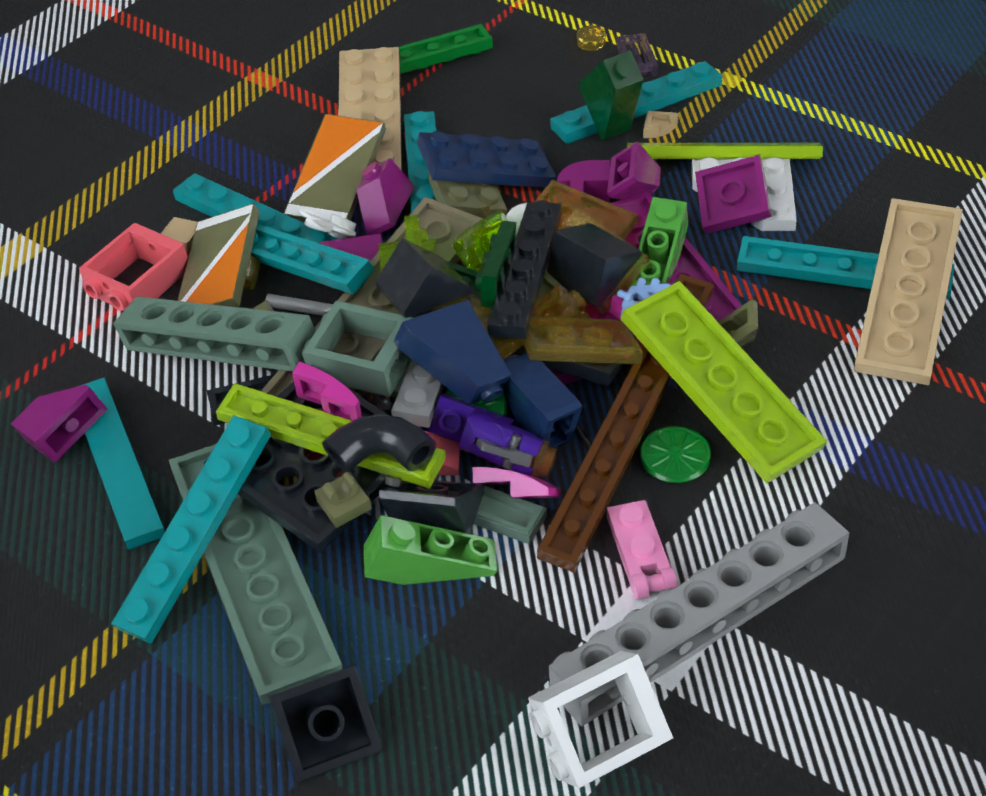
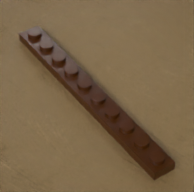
[537,274,714,573]

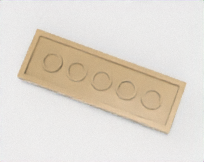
[338,47,402,171]
[854,198,963,385]

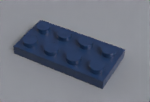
[416,131,557,188]

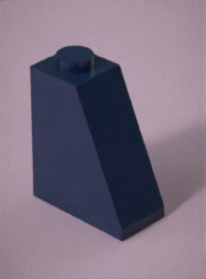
[394,300,511,405]
[503,351,583,456]

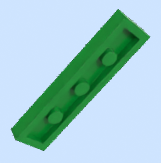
[399,24,493,75]

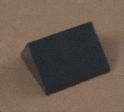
[547,222,643,310]
[376,238,472,318]
[379,480,484,534]
[268,664,383,782]

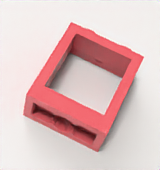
[79,222,188,311]

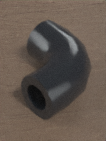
[322,414,436,472]

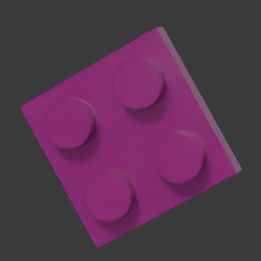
[695,154,772,234]

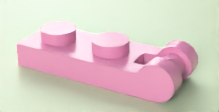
[607,500,678,600]

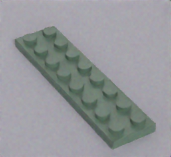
[168,444,343,706]

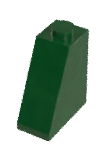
[578,50,643,141]

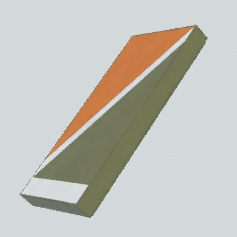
[284,114,386,223]
[178,203,260,307]

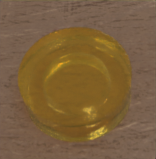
[577,25,606,51]

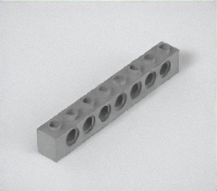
[549,502,849,727]

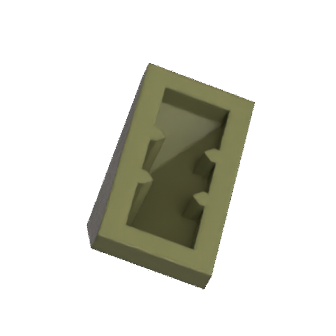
[718,299,758,347]

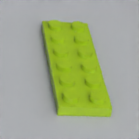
[621,281,827,484]

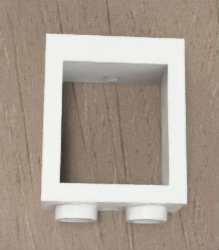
[528,651,673,788]

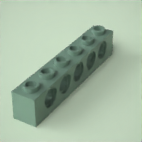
[113,296,316,372]

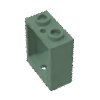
[302,300,412,397]

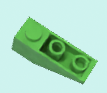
[628,197,688,288]
[364,515,497,585]

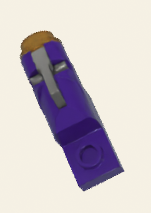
[429,393,558,478]

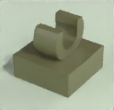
[314,472,371,528]

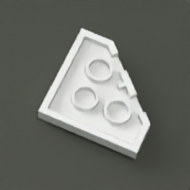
[692,157,797,231]

